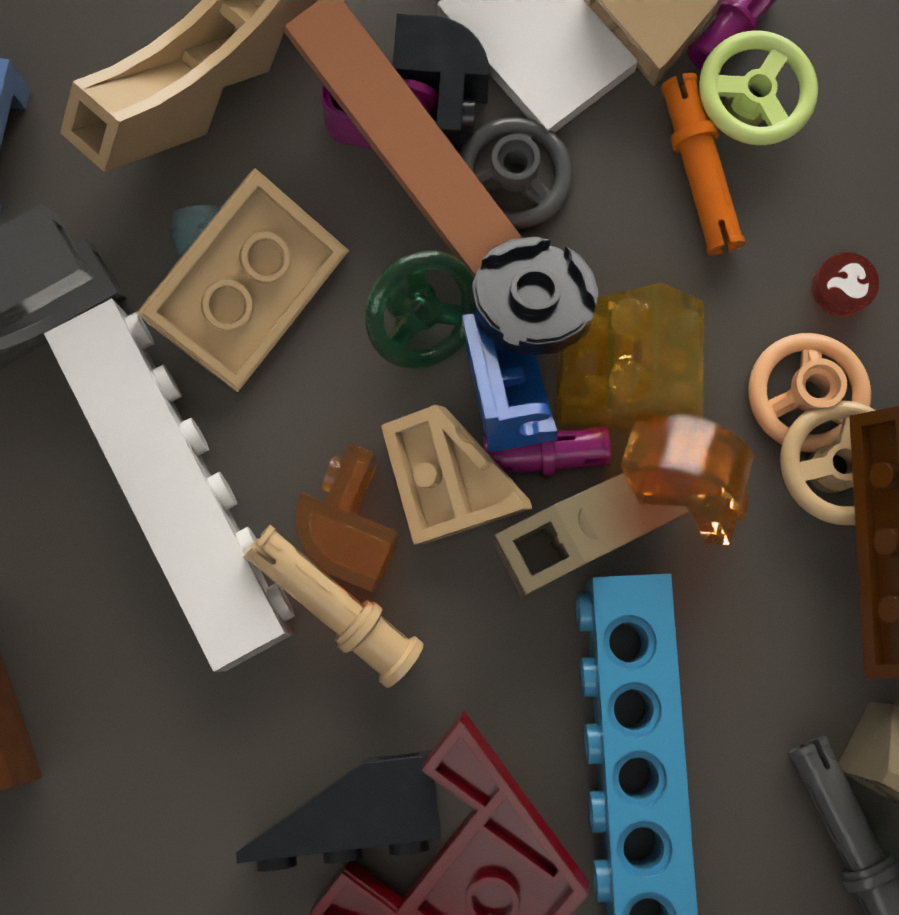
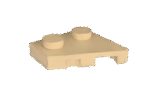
[381,405,532,545]

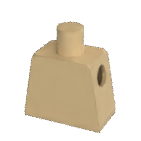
[584,0,722,87]

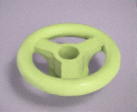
[699,31,818,145]

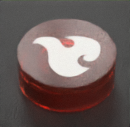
[812,252,879,317]

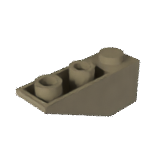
[493,457,689,598]

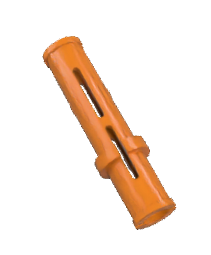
[660,73,746,256]

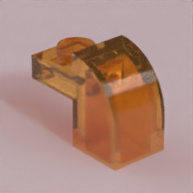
[620,414,754,545]
[296,443,400,595]

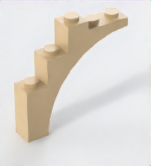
[60,0,318,173]

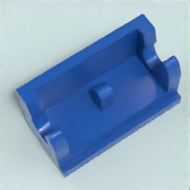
[462,313,557,453]

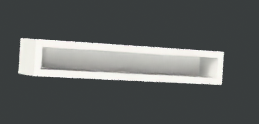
[44,299,295,672]

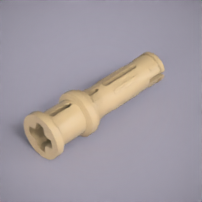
[242,525,424,688]

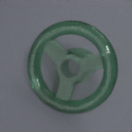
[365,250,474,369]

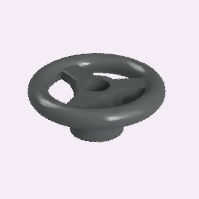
[459,117,573,230]

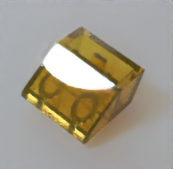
[557,282,704,430]

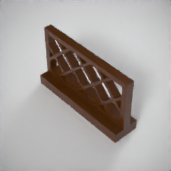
[849,406,899,679]

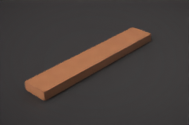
[284,0,522,280]

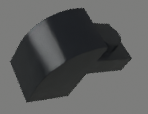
[392,13,489,153]

